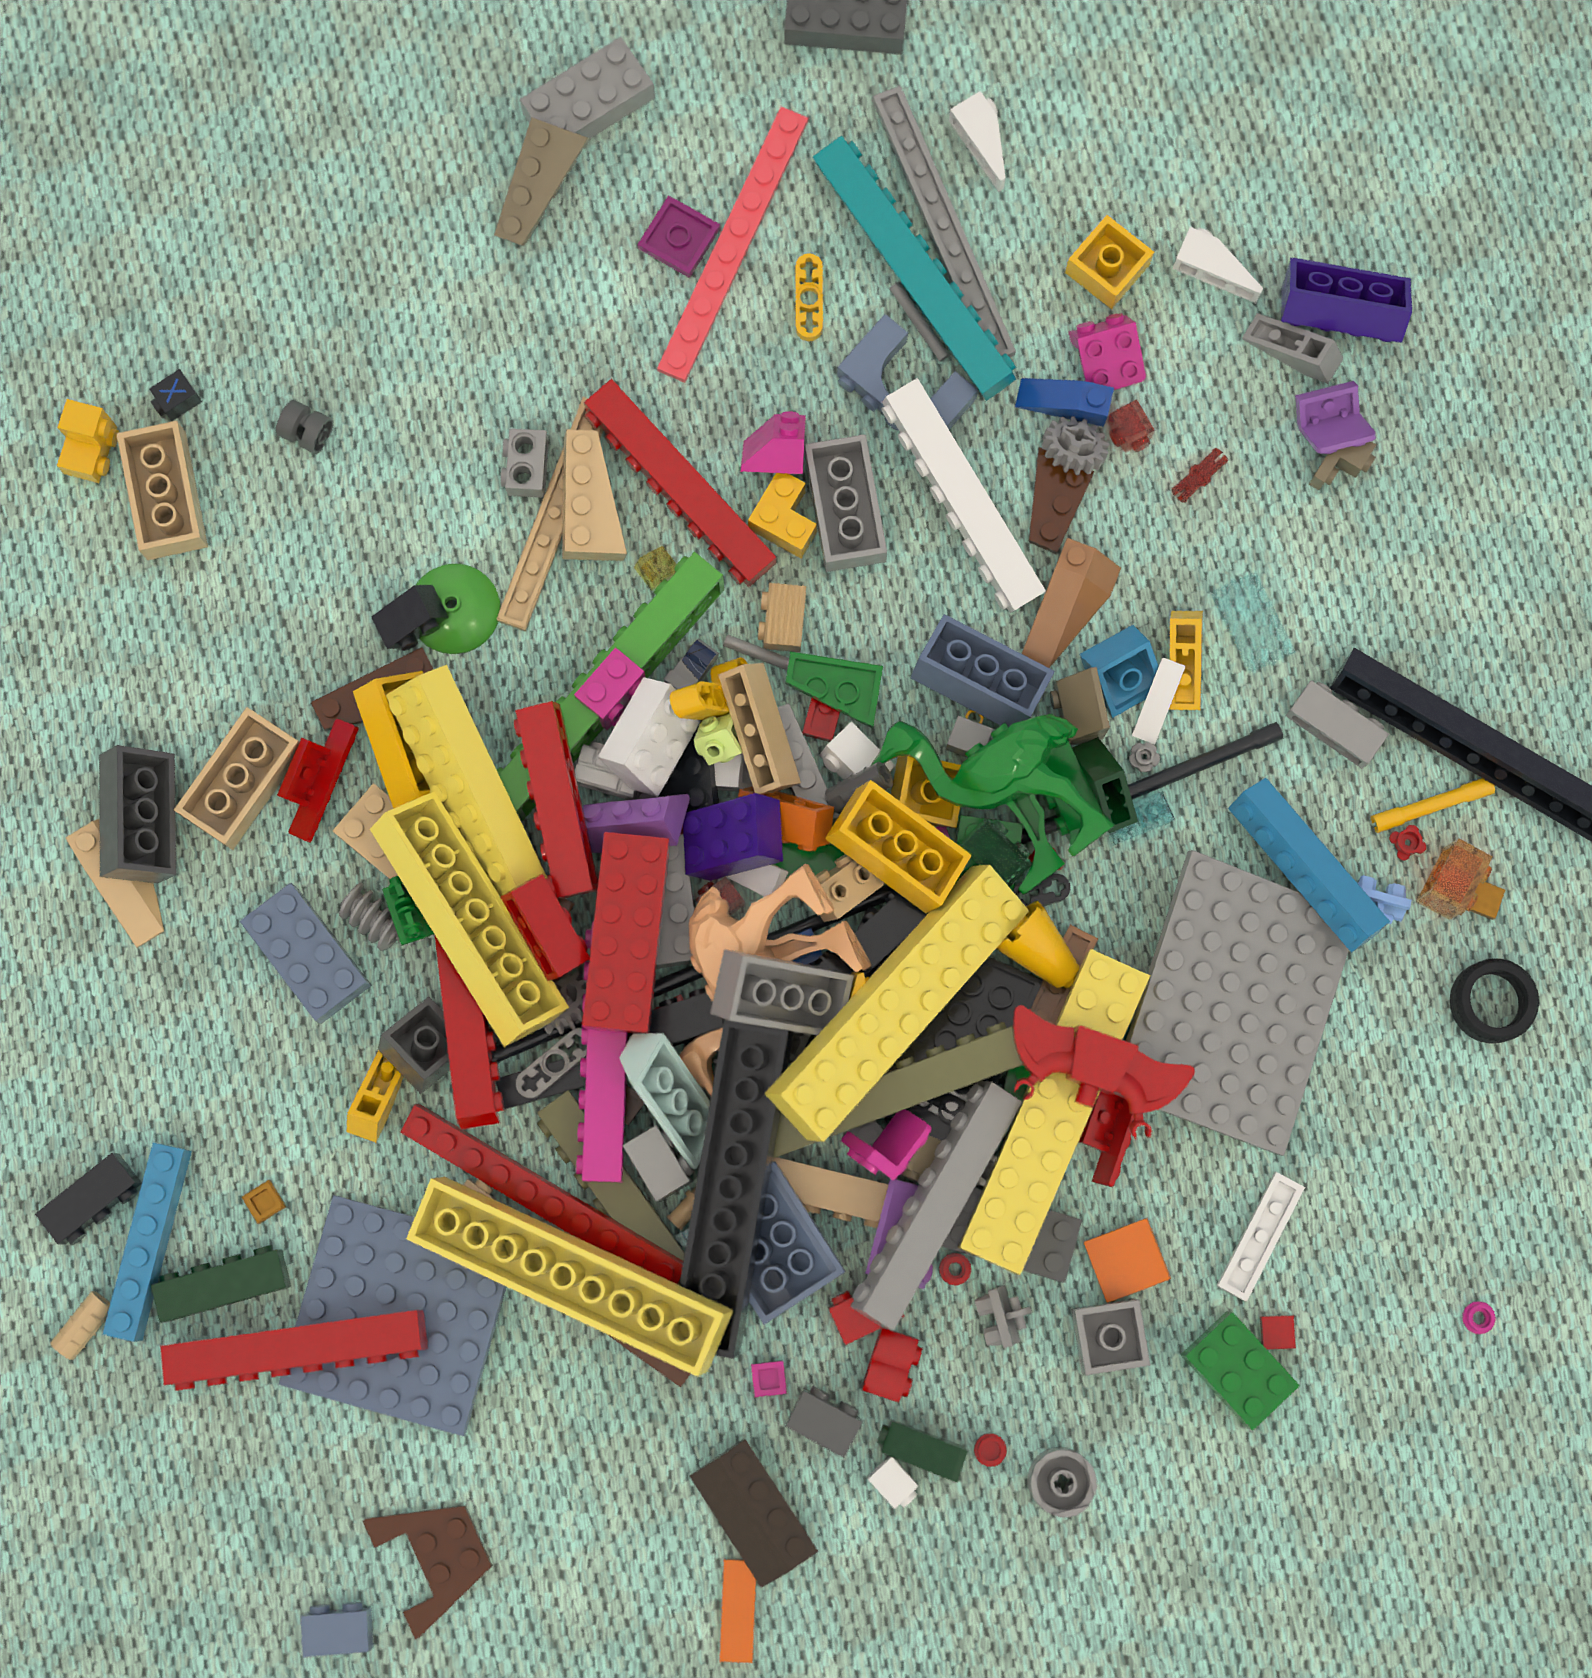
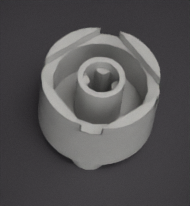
[1027,1447,1097,1518]

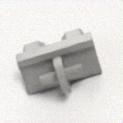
[975,1285,1032,1348]

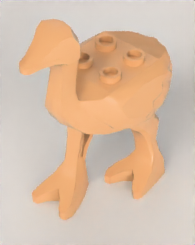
[679,864,872,1096]

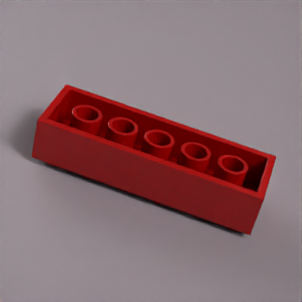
[582,832,670,1034]

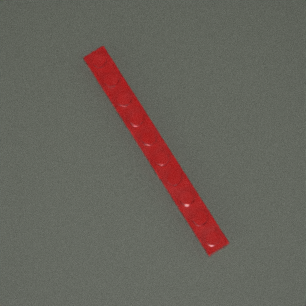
[400,1103,684,1285]

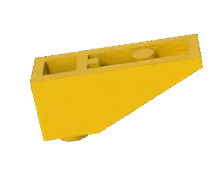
[1169,611,1203,710]
[346,1050,404,1143]

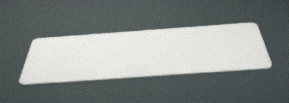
[1132,658,1185,744]

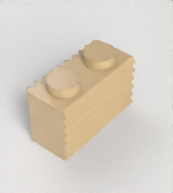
[758,583,806,652]

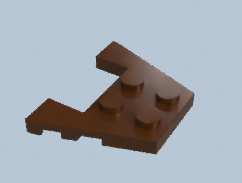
[363,1505,493,1640]

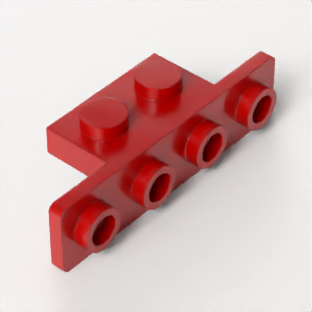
[277,719,359,843]
[1078,1092,1134,1187]

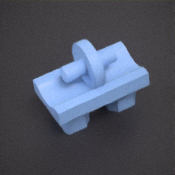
[1357,875,1412,924]

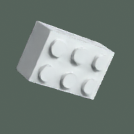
[598,677,701,797]

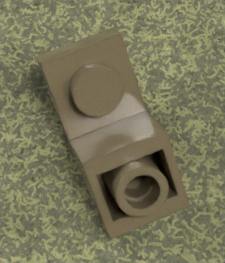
[1309,442,1377,490]

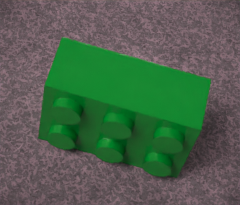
[1180,1311,1300,1430]

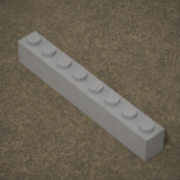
[850,1081,1023,1331]

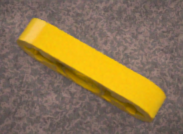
[795,253,823,341]

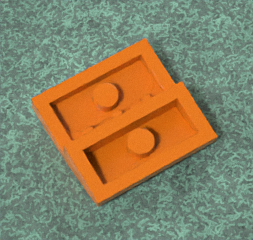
[1083,1218,1171,1303]

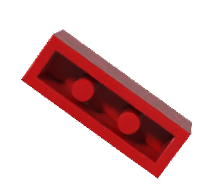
[500,874,590,981]

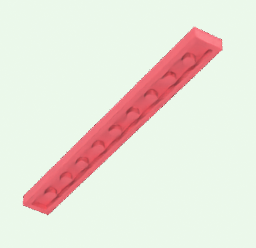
[657,106,808,383]

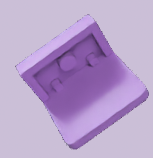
[1295,381,1376,454]

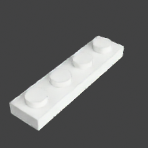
[1216,1172,1305,1302]

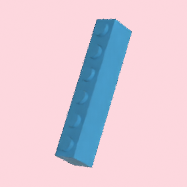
[1228,778,1390,953]
[102,1143,192,1342]

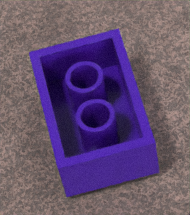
[683,793,783,881]

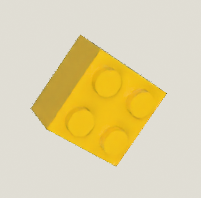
[1065,215,1154,310]

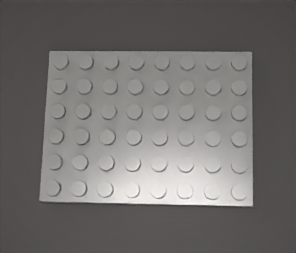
[1114,850,1349,1156]

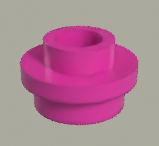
[1462,1301,1496,1334]

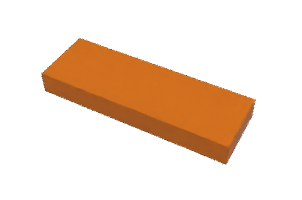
[720,1559,756,1663]

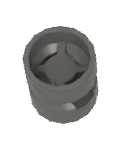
[276,400,333,454]

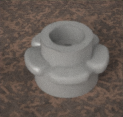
[1129,742,1160,772]

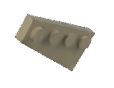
[494,117,590,246]

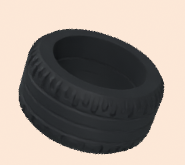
[1450,958,1539,1044]

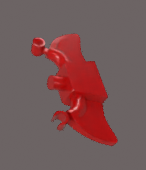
[1013,1005,1195,1139]

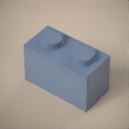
[300,1602,373,1657]

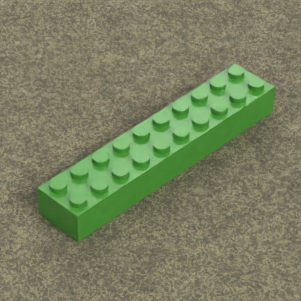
[497,551,725,822]

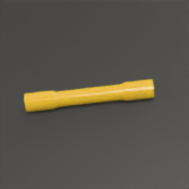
[1370,778,1495,833]

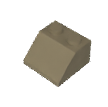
[1050,667,1110,745]

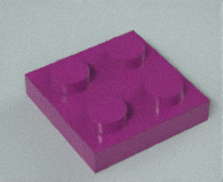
[637,195,720,278]

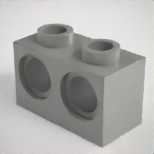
[501,429,549,498]

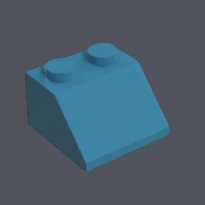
[1079,625,1159,718]

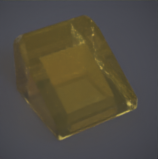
[633,546,677,591]

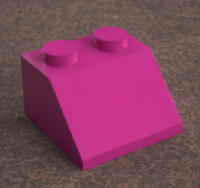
[741,411,806,474]

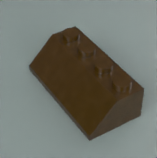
[689,1439,819,1588]

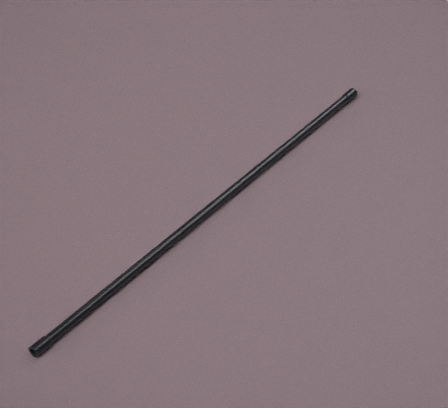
[491,722,1283,1064]

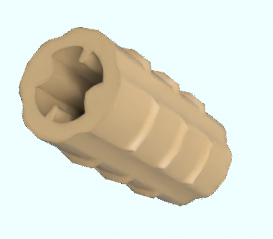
[50,1291,110,1360]

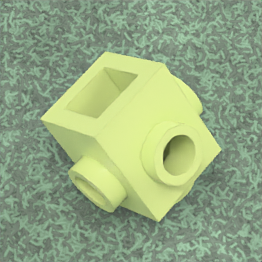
[694,713,742,765]

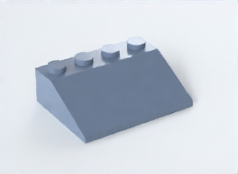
[749,1161,846,1325]

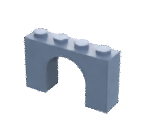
[837,314,978,431]

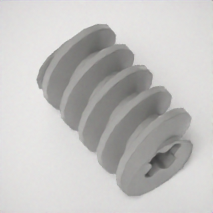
[339,882,399,951]

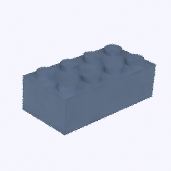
[910,614,1055,726]
[240,883,372,1024]

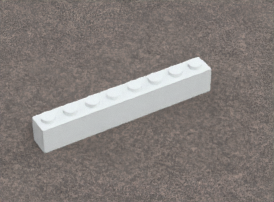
[882,378,1046,613]

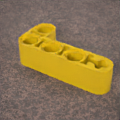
[670,657,748,720]

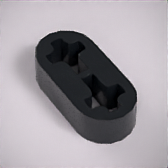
[1014,874,1071,906]

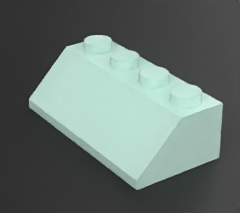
[619,1033,710,1169]

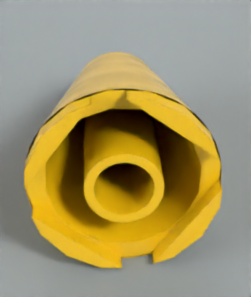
[996,901,1080,989]

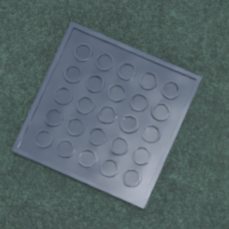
[278,1195,507,1436]

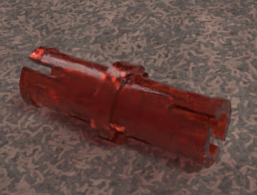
[1171,448,1228,503]

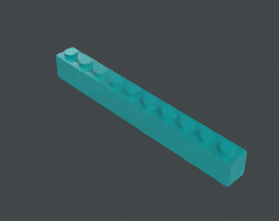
[812,135,1016,401]

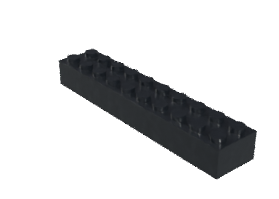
[680,1020,794,1359]

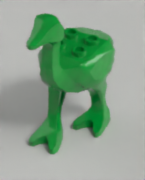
[871,714,1115,895]

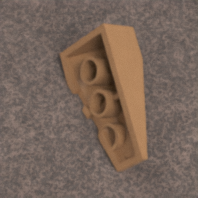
[1022,538,1121,668]

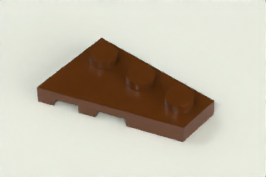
[1028,447,1095,554]

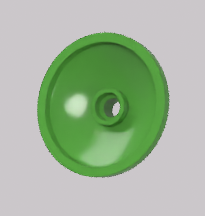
[416,564,500,654]

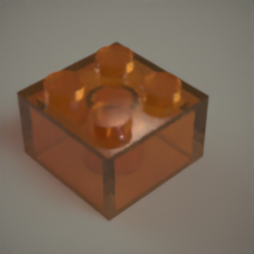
[1416,838,1493,920]

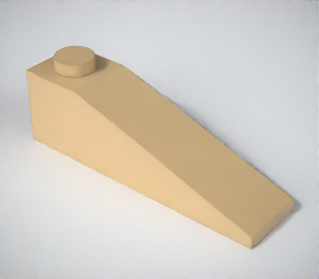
[65,819,164,948]

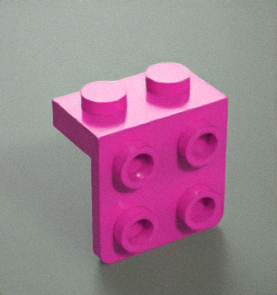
[1068,313,1146,390]
[574,647,646,730]
[840,1109,932,1181]

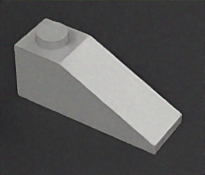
[1242,313,1344,384]

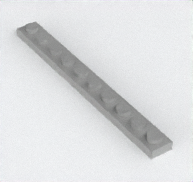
[872,85,1016,357]

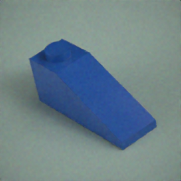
[1015,378,1114,427]

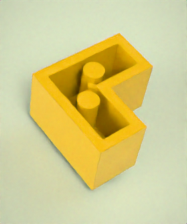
[57,399,119,483]
[748,473,817,559]

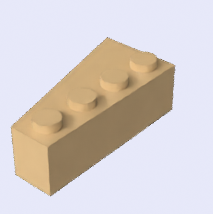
[562,429,627,561]

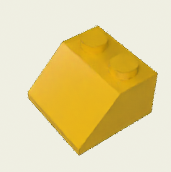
[891,756,961,828]

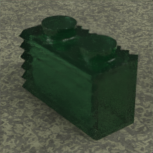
[959,818,1033,888]

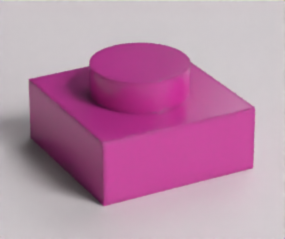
[751,1360,787,1397]

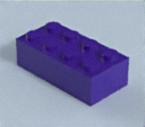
[1281,257,1412,343]

